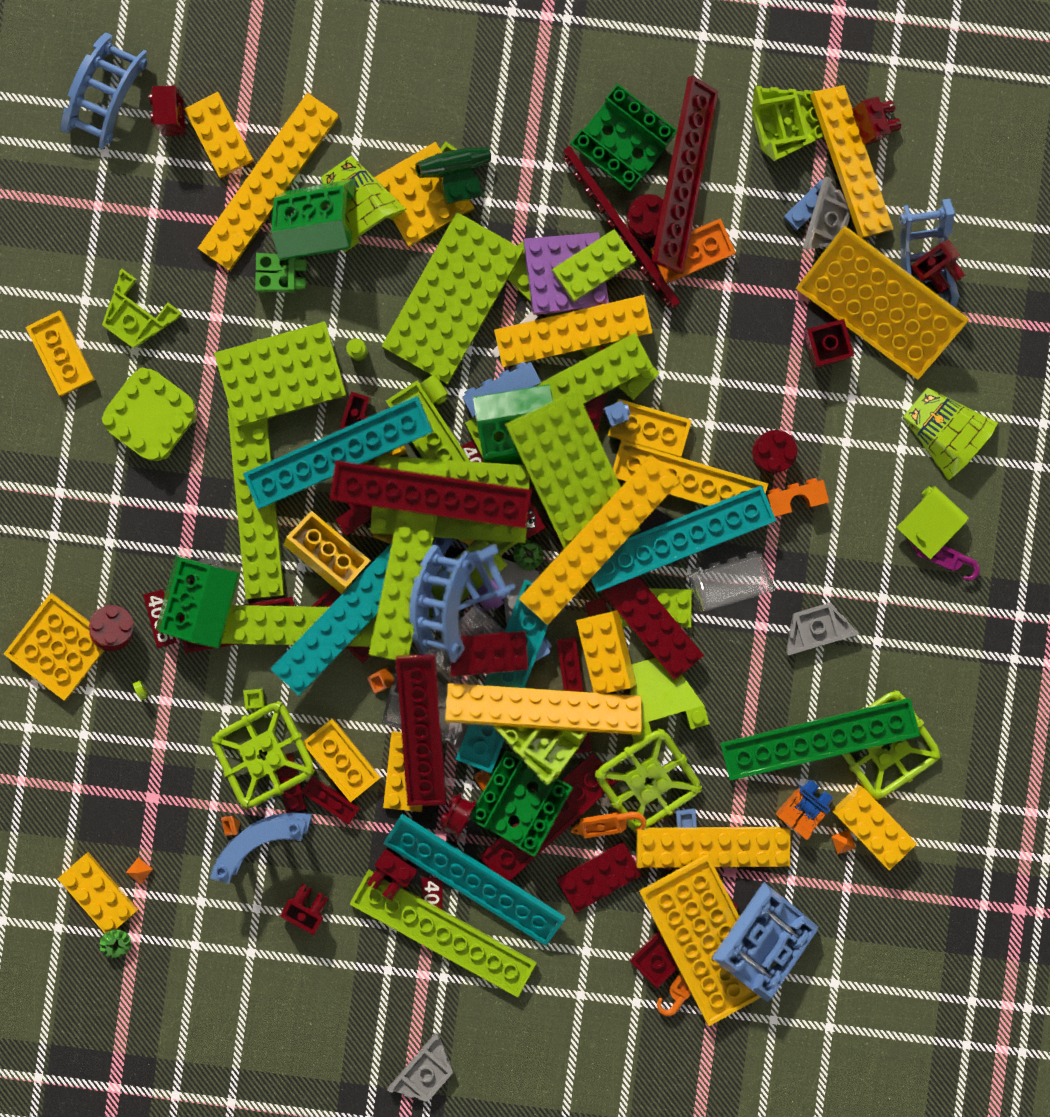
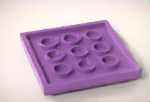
[523,232,609,315]

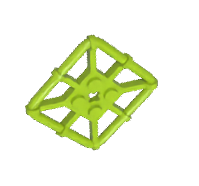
[842,690,941,800]
[211,701,315,809]
[595,729,702,833]

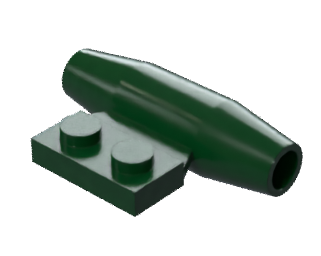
[415,147,491,205]

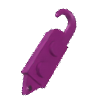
[908,541,980,581]

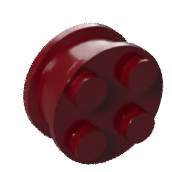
[627,194,663,241]
[752,430,797,473]
[89,605,134,651]
[439,793,477,840]

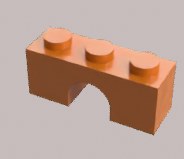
[766,478,829,517]

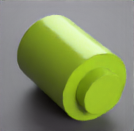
[346,338,368,361]
[420,374,449,405]

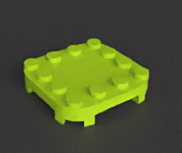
[102,368,198,461]

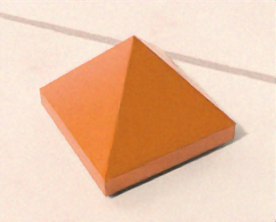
[221,816,240,836]
[831,830,856,854]
[126,857,153,885]

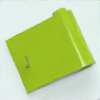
[896,486,969,559]

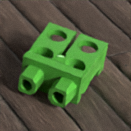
[255,253,307,293]

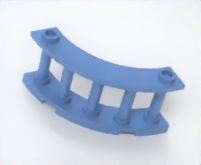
[60,32,148,149]
[899,199,960,308]
[410,545,475,663]
[429,545,515,623]
[210,812,312,883]

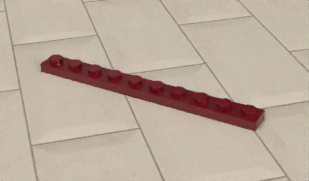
[562,145,680,310]

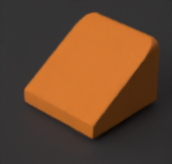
[367,667,396,694]
[473,765,496,791]

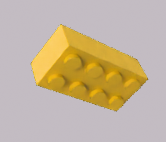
[284,511,371,594]
[576,610,637,694]
[831,785,917,871]

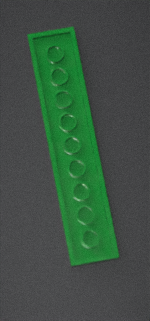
[720,697,920,781]

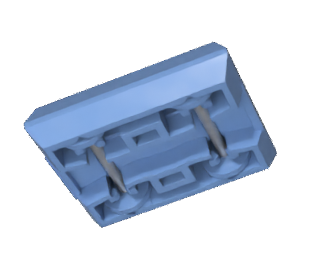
[712,883,818,1002]

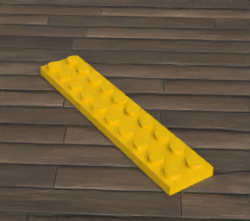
[198,93,339,271]
[519,455,680,625]
[445,683,641,735]

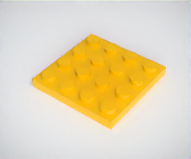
[374,142,474,247]
[4,593,104,701]

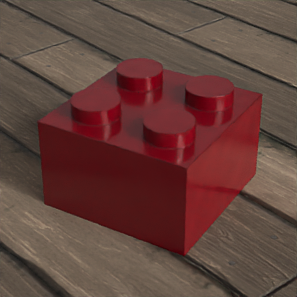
[149,85,186,137]
[803,319,854,369]

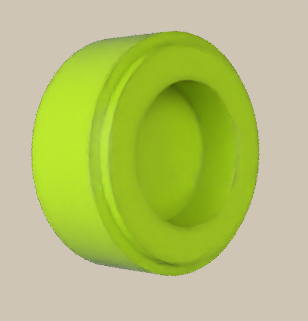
[133,680,148,701]

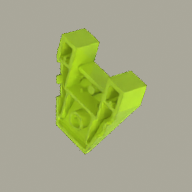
[630,658,710,744]

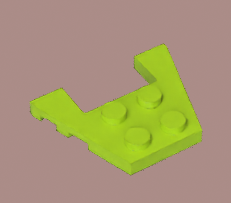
[102,268,183,349]

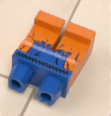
[776,779,833,840]

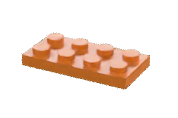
[650,218,736,284]

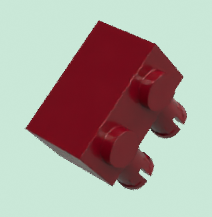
[852,97,902,145]
[911,240,966,293]
[366,848,417,901]
[279,883,329,935]

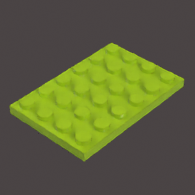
[214,321,347,428]

